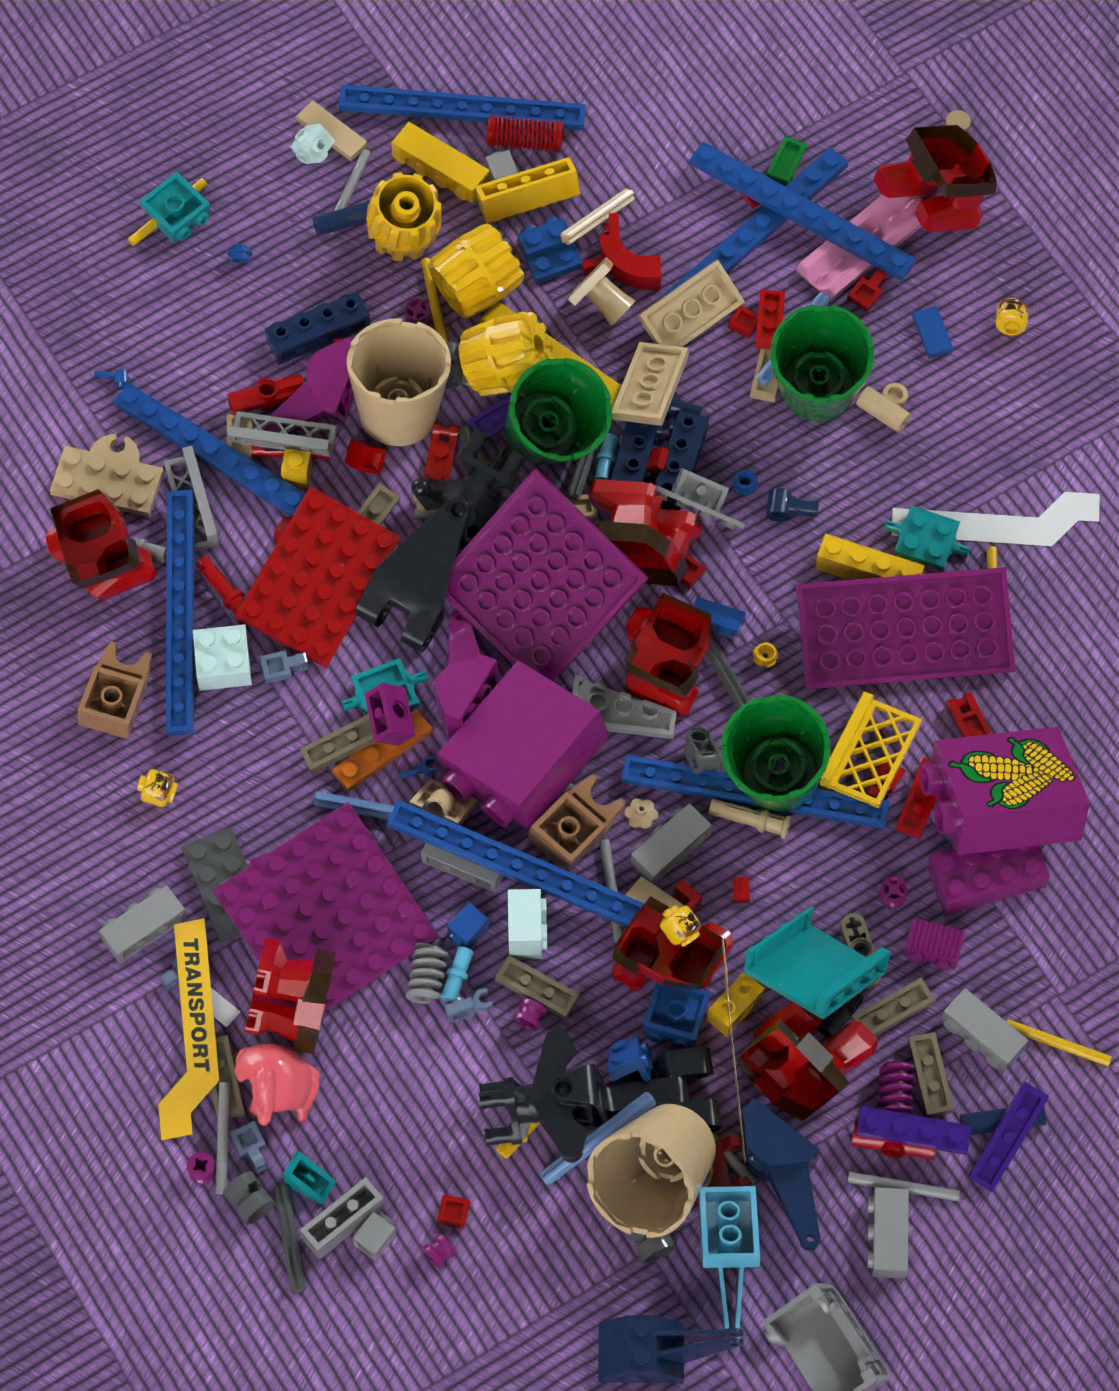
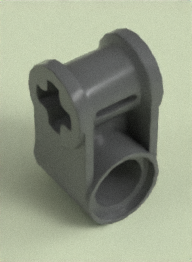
[683,727,724,774]

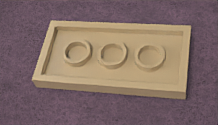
[637,260,745,347]
[612,342,689,426]

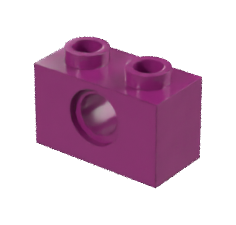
[364,683,415,746]

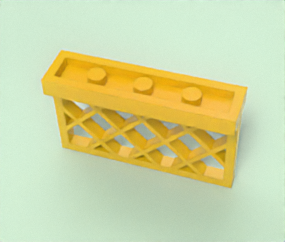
[820,691,922,809]

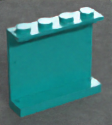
[743,906,891,1019]

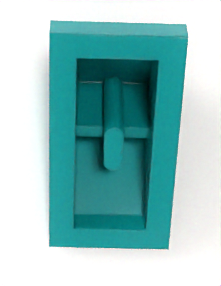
[283,1151,336,1205]

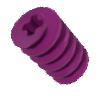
[878,1061,914,1114]

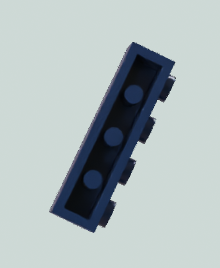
[265,291,371,365]
[654,410,709,510]
[611,422,664,483]

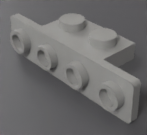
[649,468,745,530]

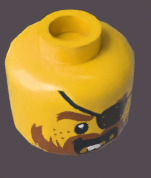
[995,298,1029,336]
[136,769,178,807]
[660,904,701,947]

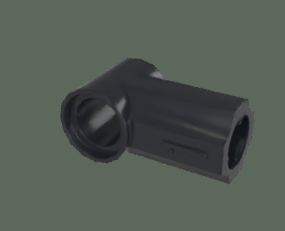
[816,993,864,1038]

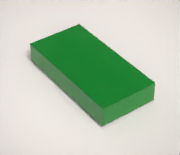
[766,136,807,187]

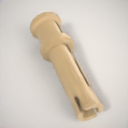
[708,798,791,839]

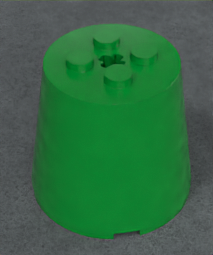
[770,305,874,421]
[505,358,613,465]
[721,694,831,811]

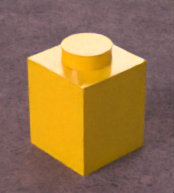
[281,449,312,489]

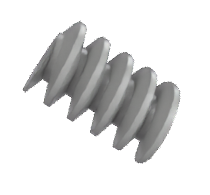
[405,943,448,1004]

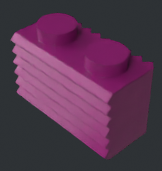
[903,918,965,970]

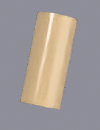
[856,386,911,433]

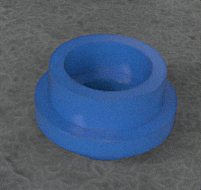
[227,244,253,263]
[732,470,758,495]

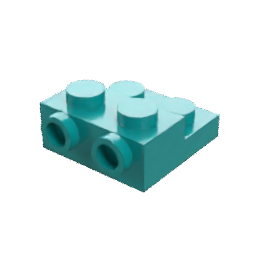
[139,172,211,243]

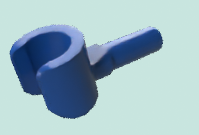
[94,369,129,388]
[400,756,438,779]

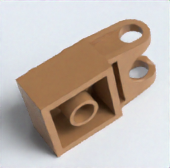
[78,641,152,739]
[528,774,626,872]

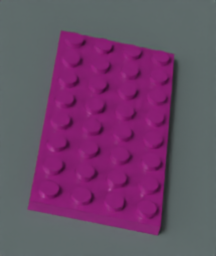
[796,567,1016,690]

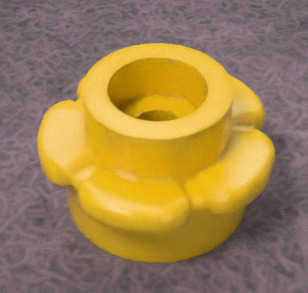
[753,642,779,668]

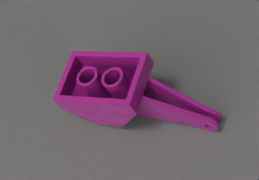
[261,337,355,434]
[433,610,499,741]

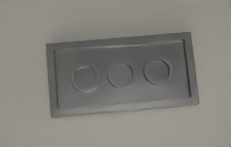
[181,827,248,943]

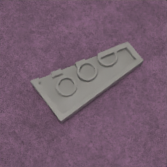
[572,675,677,739]

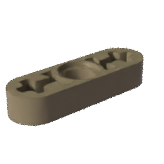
[840,913,882,990]

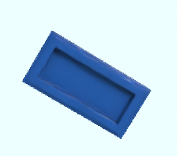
[912,306,953,358]

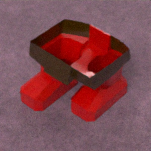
[873,125,997,232]
[588,479,703,586]
[45,489,158,601]
[625,592,711,718]
[612,896,733,992]
[245,938,336,1054]
[736,1000,878,1121]

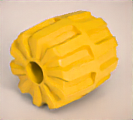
[366,172,442,262]
[428,223,524,319]
[458,312,554,397]

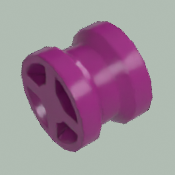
[405,299,430,326]
[879,876,908,909]
[513,998,547,1031]
[187,1152,216,1185]
[422,1233,457,1269]

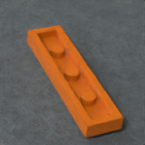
[332,709,433,793]

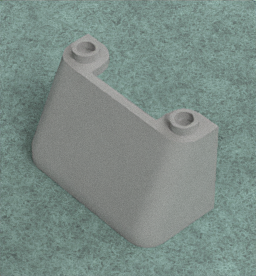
[762,1283,891,1391]

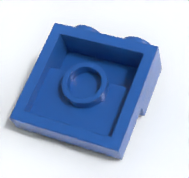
[517,217,582,285]
[642,982,711,1049]

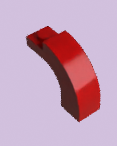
[599,213,661,290]

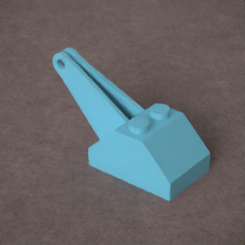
[699,1186,760,1348]

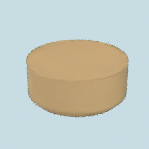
[945,110,971,132]
[882,383,908,407]

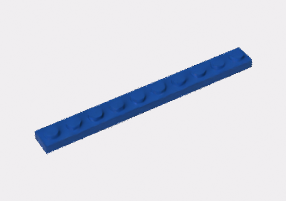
[339,84,586,131]
[689,141,916,281]
[658,147,848,300]
[113,382,306,518]
[166,490,195,736]
[621,754,890,829]
[387,800,644,928]

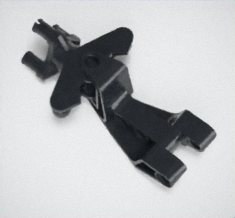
[355,428,527,653]
[479,1029,722,1163]

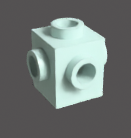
[290,124,335,164]

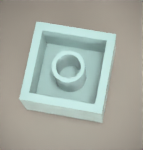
[193,624,252,691]
[508,889,547,960]

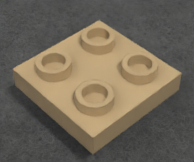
[409,779,478,825]

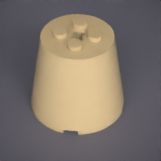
[347,318,451,446]
[587,1104,716,1238]

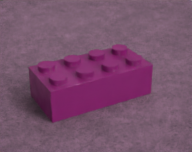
[927,846,1050,916]

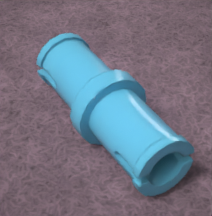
[593,433,618,480]
[440,946,474,1002]

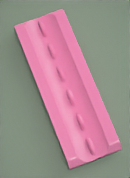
[796,195,923,303]

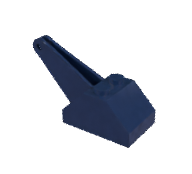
[741,1097,820,1251]
[598,1315,744,1383]

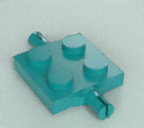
[883,505,971,571]
[341,658,429,715]

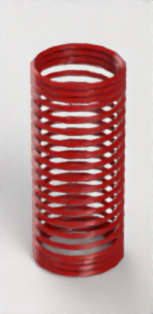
[487,115,564,153]

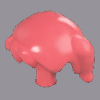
[234,1043,320,1126]

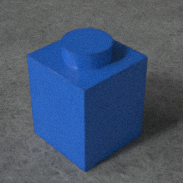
[447,902,490,949]

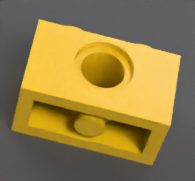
[707,972,765,1038]

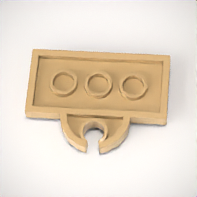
[50,434,164,517]

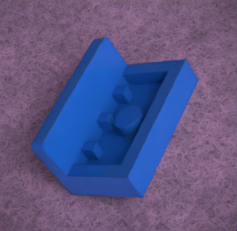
[694,597,746,637]
[608,1035,653,1082]

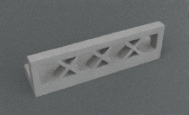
[227,411,337,457]
[164,446,219,552]

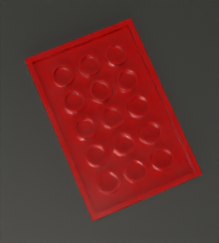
[234,486,401,669]

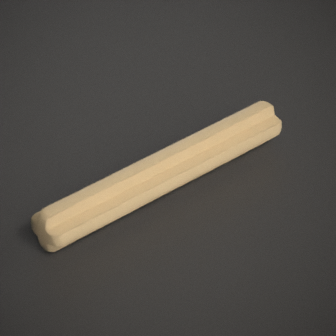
[560,188,635,245]

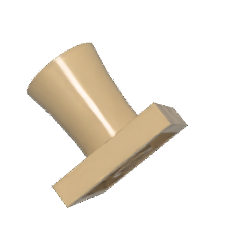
[568,257,635,326]

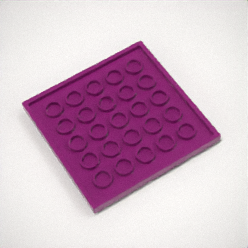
[445,469,649,683]
[212,802,439,1013]

